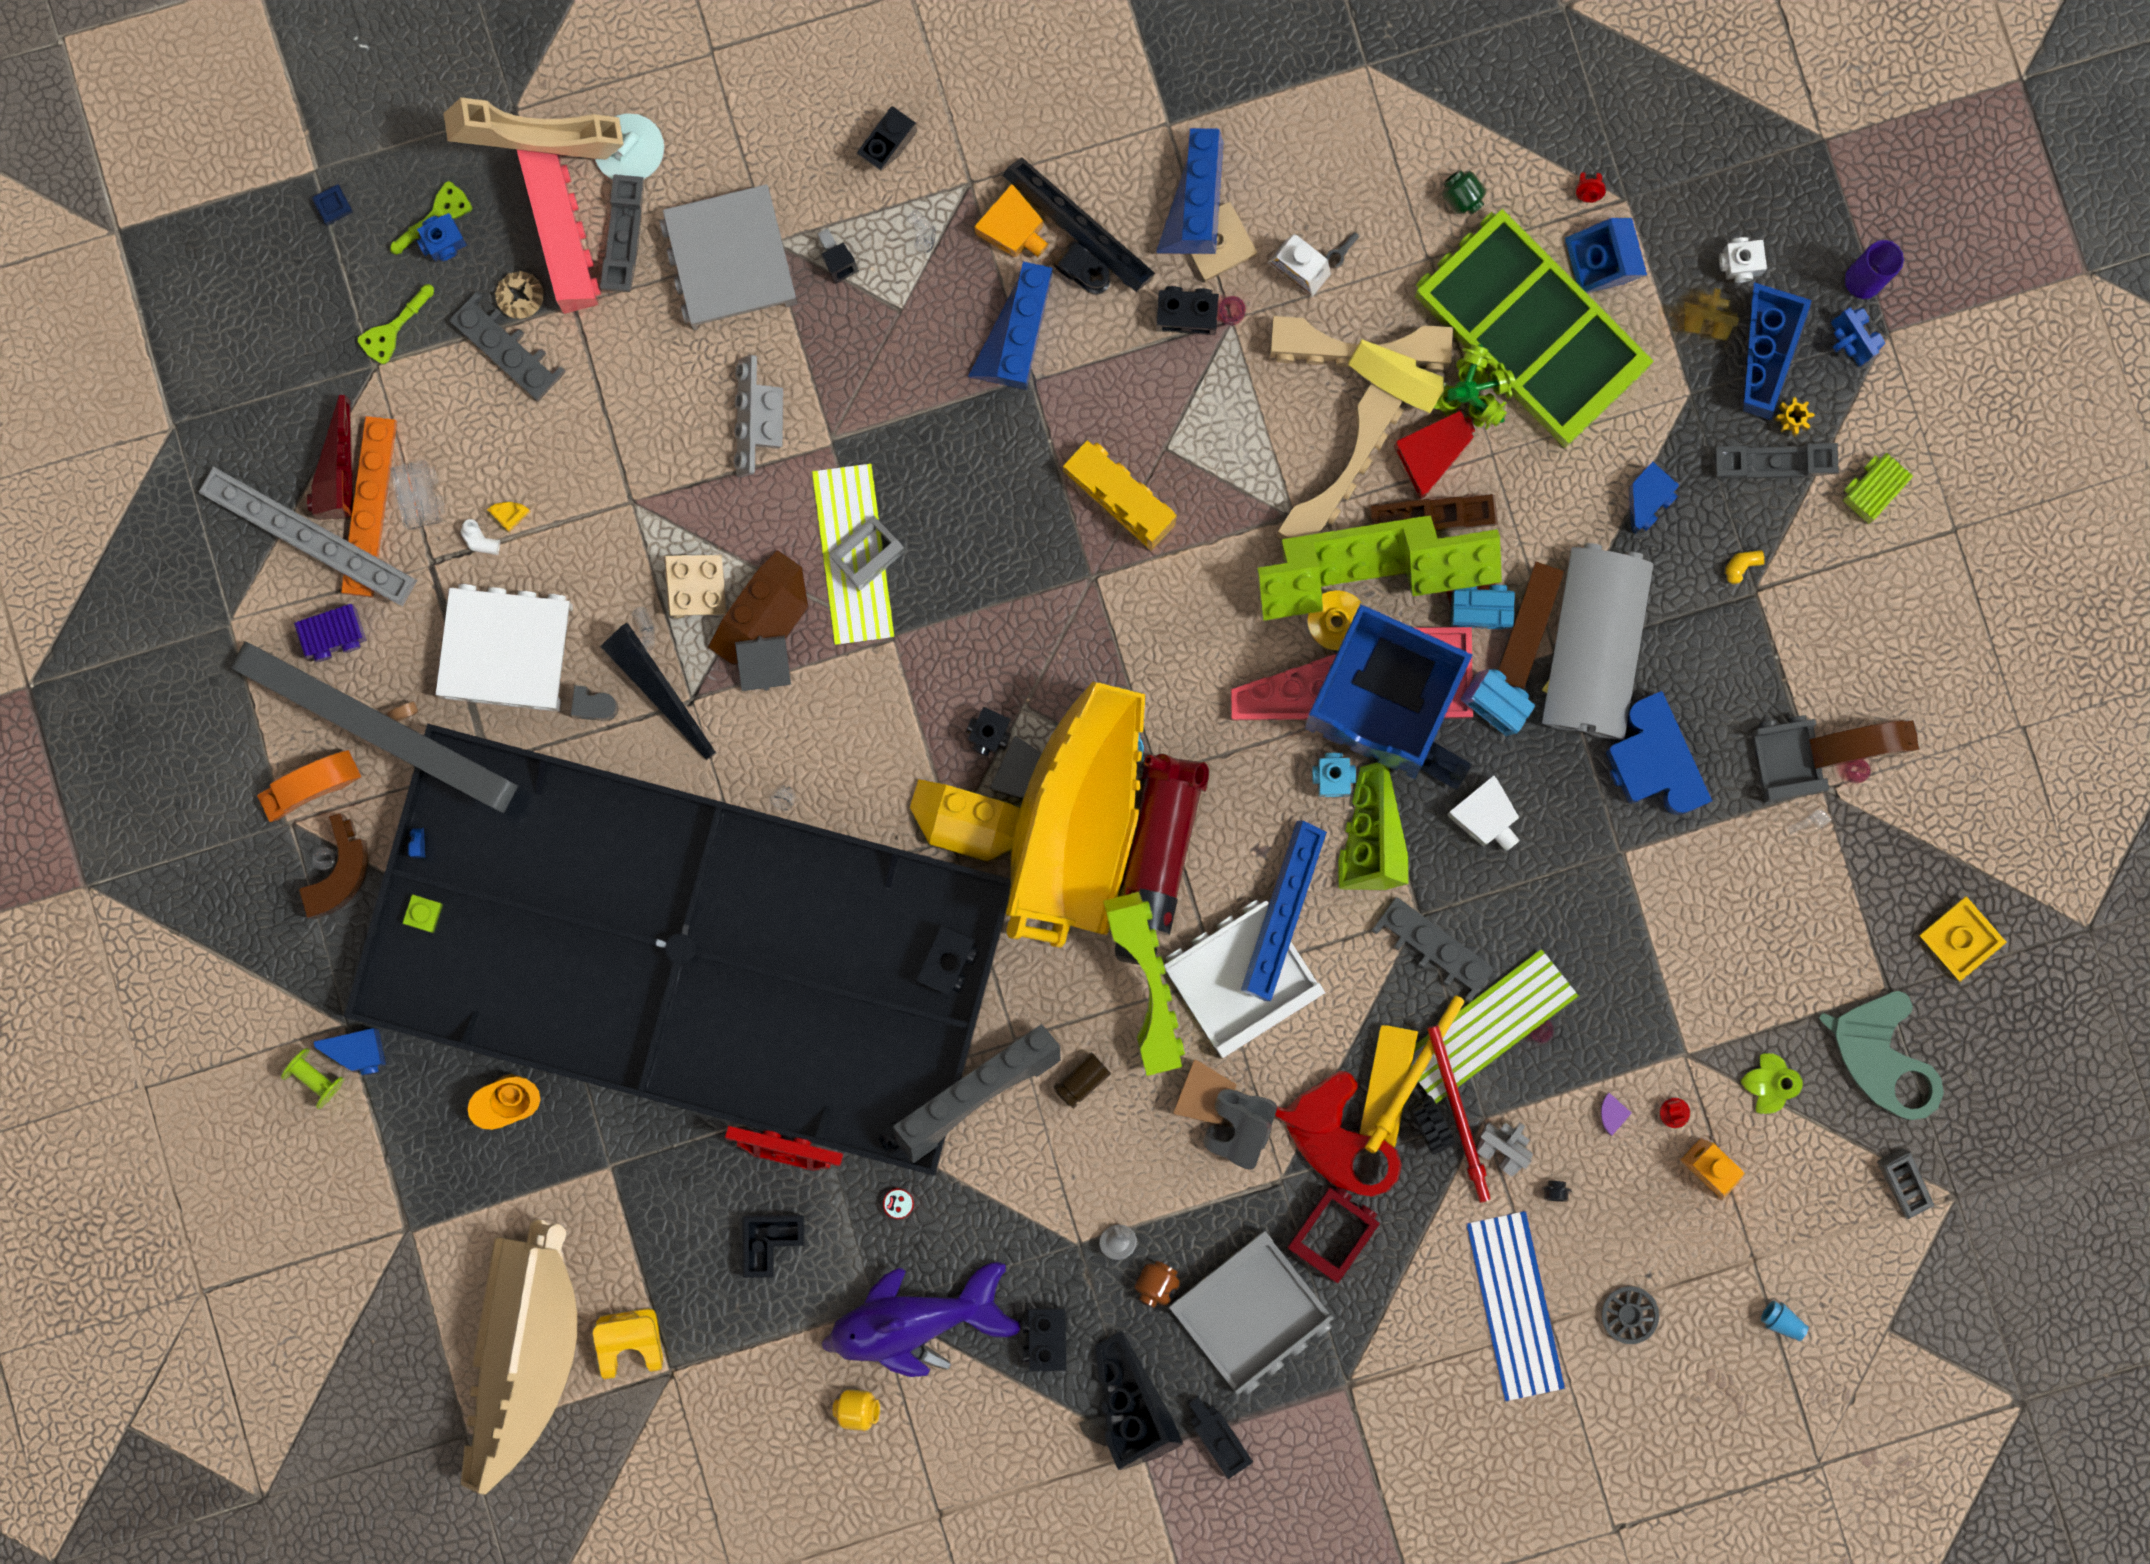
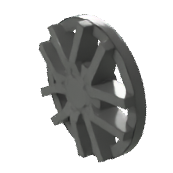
[1602,1286,1659,1344]

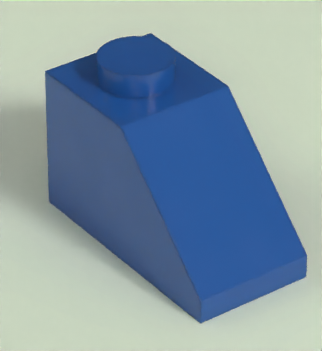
[314,1028,386,1076]

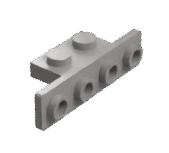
[734,355,783,477]

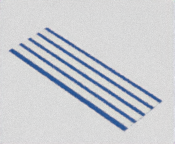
[1467,1211,1565,1401]

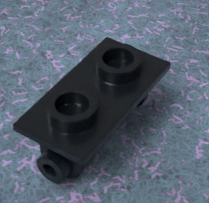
[1421,742,1473,790]

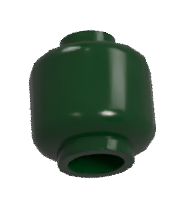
[1442,169,1486,215]

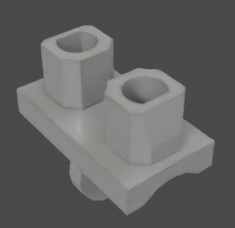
[1476,1122,1533,1177]

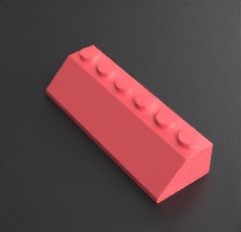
[516,149,601,314]

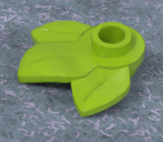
[1741,1053,1803,1114]

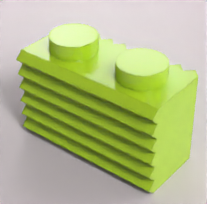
[1842,453,1913,524]

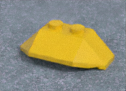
[910,779,1020,862]

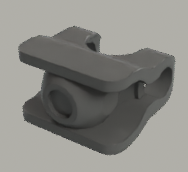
[1203,1089,1277,1170]

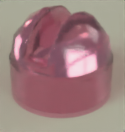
[1845,760,1871,784]
[1530,1020,1554,1043]

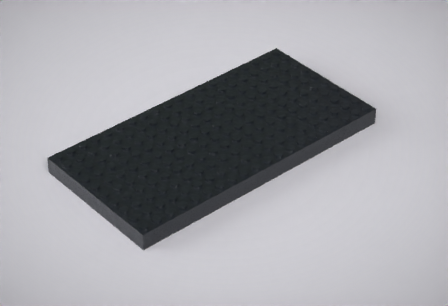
[344,723,1011,1176]

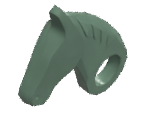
[1819,991,1944,1120]

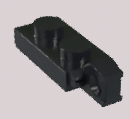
[1188,1396,1253,1479]

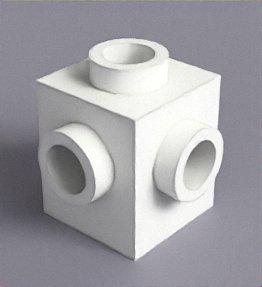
[1719,237,1767,283]

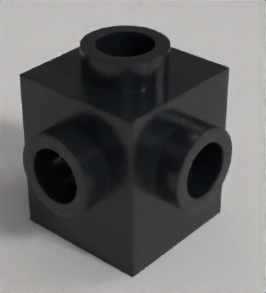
[965,707,1011,757]

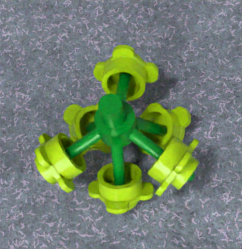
[1434,344,1516,430]

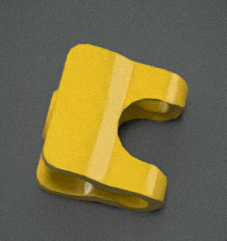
[593,1308,663,1379]

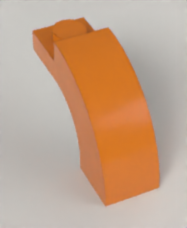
[257,750,361,822]

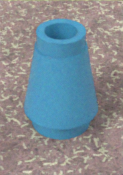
[1761,1301,1809,1341]

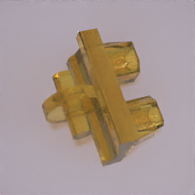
[1682,288,1739,340]

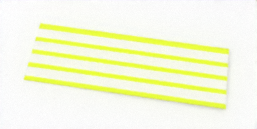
[812,464,894,645]

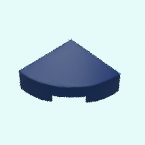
[408,828,425,859]

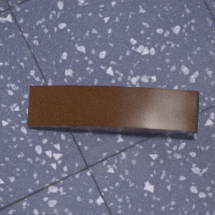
[1370,494,1498,532]
[1498,562,1564,689]

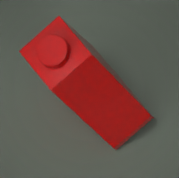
[1394,410,1475,500]

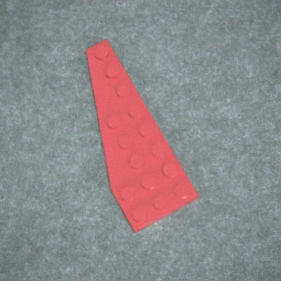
[1231,627,1473,721]

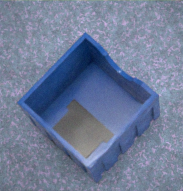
[1305,604,1473,779]

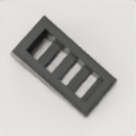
[1877,1148,1935,1219]

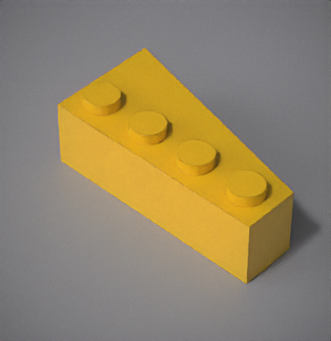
[1063,440,1177,551]

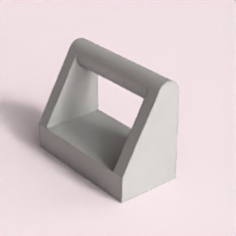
[828,516,905,591]

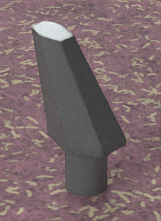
[911,1344,951,1370]

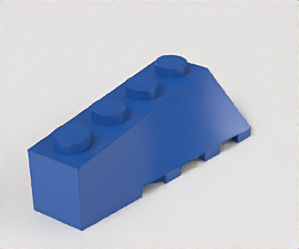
[1156,128,1224,254]
[968,261,1052,390]

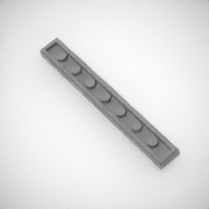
[198,467,418,607]

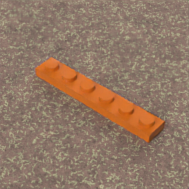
[341,416,397,598]

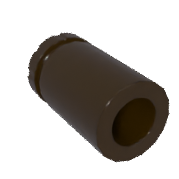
[1053,1052,1111,1109]

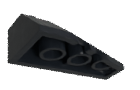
[1095,1331,1184,1470]

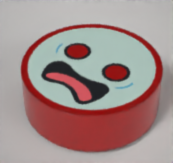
[883,1188,914,1219]

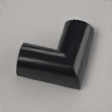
[743,1215,805,1278]

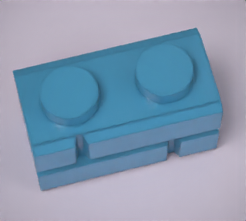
[1450,585,1515,630]
[1461,669,1535,736]

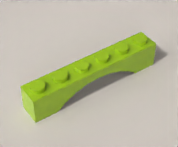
[1103,892,1185,1076]

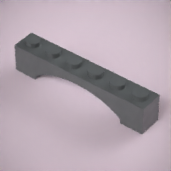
[893,1024,1061,1163]

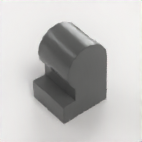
[571,685,619,721]

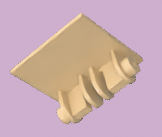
[664,555,727,618]

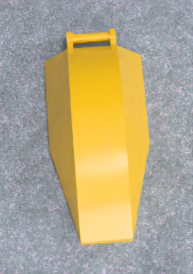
[1006,681,1145,948]

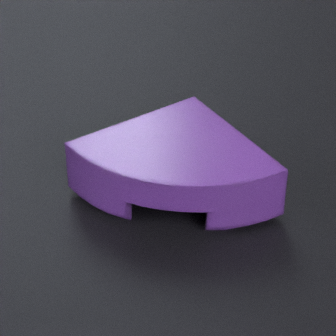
[1601,1093,1632,1136]

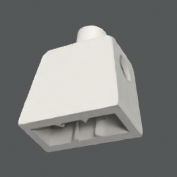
[1447,776,1520,852]

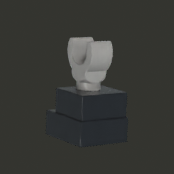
[817,228,859,284]

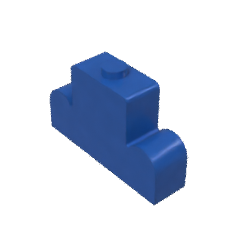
[1606,691,1712,815]

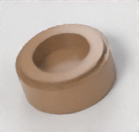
[386,701,418,721]

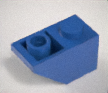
[1628,461,1680,534]

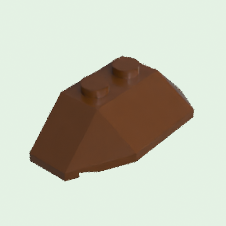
[708,550,809,665]

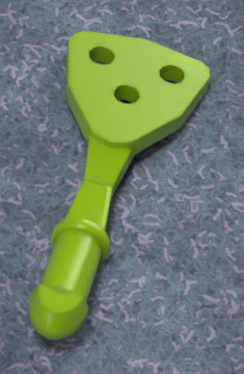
[390,181,472,255]
[358,284,434,364]

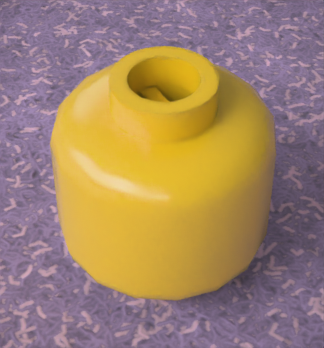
[832,1389,880,1431]

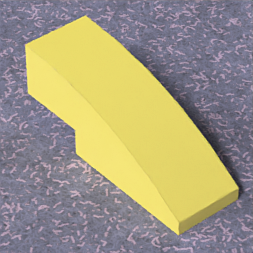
[1348,339,1444,413]

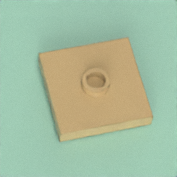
[1190,201,1258,282]

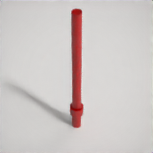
[1427,1025,1491,1203]

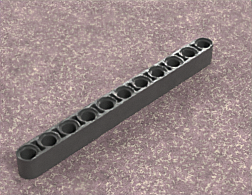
[231,641,518,813]

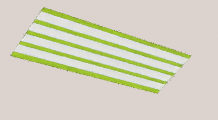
[1411,949,1579,1104]

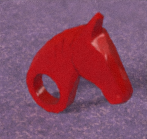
[1275,1071,1402,1197]

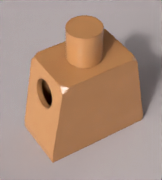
[1172,1059,1237,1125]

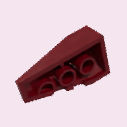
[307,395,353,520]

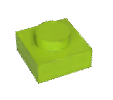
[403,895,443,933]

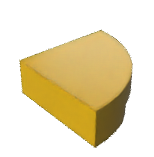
[487,502,531,532]

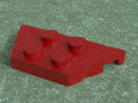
[725,1126,843,1171]

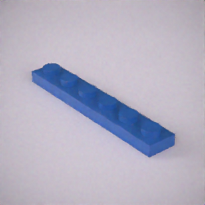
[1241,820,1327,1001]

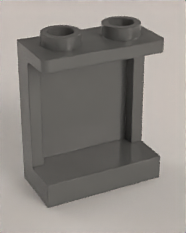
[1751,715,1829,803]

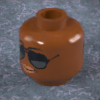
[1134,1260,1180,1309]

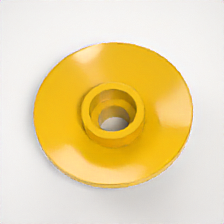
[1307,590,1363,650]

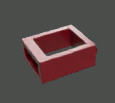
[1286,1187,1380,1284]

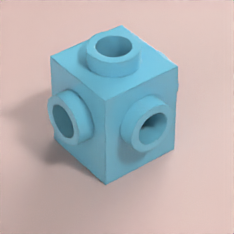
[1312,753,1356,797]

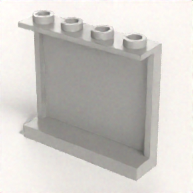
[660,184,798,330]
[1168,1231,1334,1395]

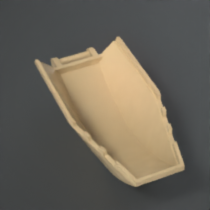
[461,1219,577,1494]

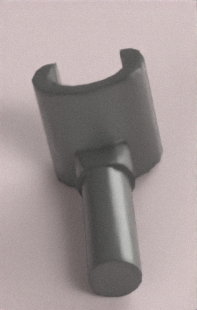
[1326,232,1359,268]

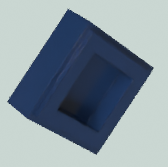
[312,184,353,226]

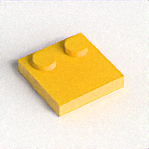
[1919,896,2007,981]

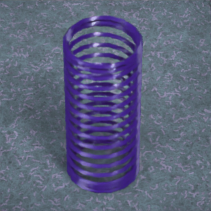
[1845,240,1904,299]

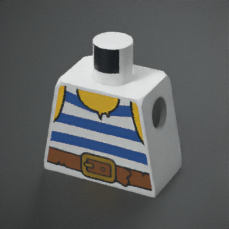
[1268,234,1331,297]

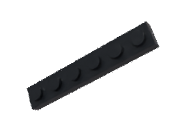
[1002,157,1156,292]

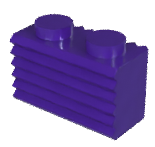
[294,604,367,663]

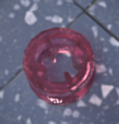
[1218,296,1246,325]

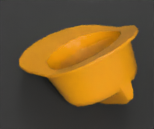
[467,1074,541,1130]

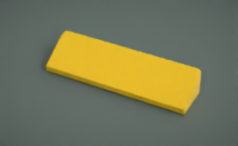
[1359,1025,1418,1147]

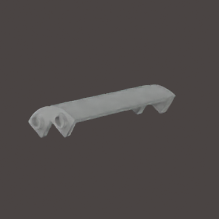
[1542,543,1654,740]

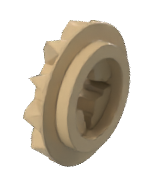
[495,270,543,319]

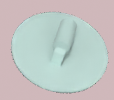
[595,113,664,180]

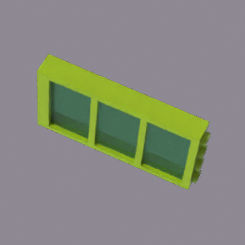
[1414,209,1654,448]

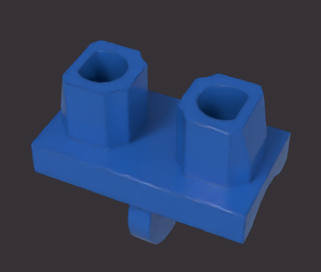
[1831,307,1885,367]

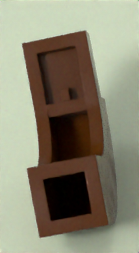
[1809,720,1920,769]
[299,813,368,920]

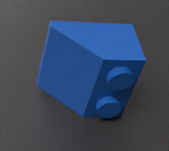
[1565,218,1647,293]

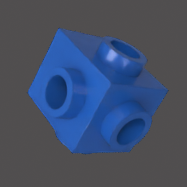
[417,213,467,262]

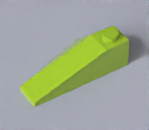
[1338,762,1409,890]

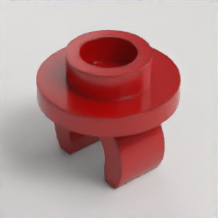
[1576,172,1606,203]
[1659,1098,1690,1128]

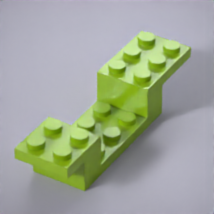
[1257,515,1502,621]

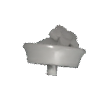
[1099,1225,1137,1260]

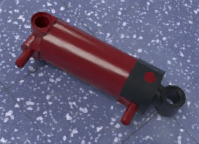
[1115,754,1209,965]

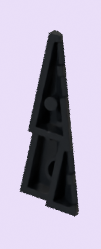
[600,623,717,760]

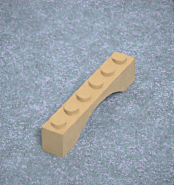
[443,97,624,160]
[1270,316,1453,373]
[1277,383,1404,539]

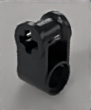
[1053,240,1110,295]

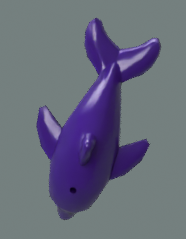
[822,1261,1022,1377]

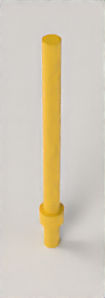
[1365,996,1465,1154]

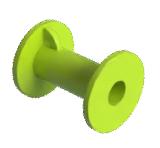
[281,1048,345,1109]

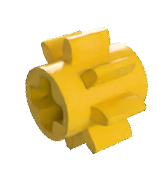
[1775,397,1815,437]

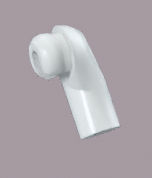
[461,519,500,555]

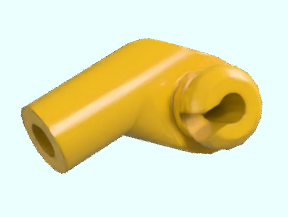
[1725,550,1764,584]

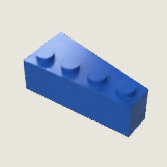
[1743,282,1812,420]

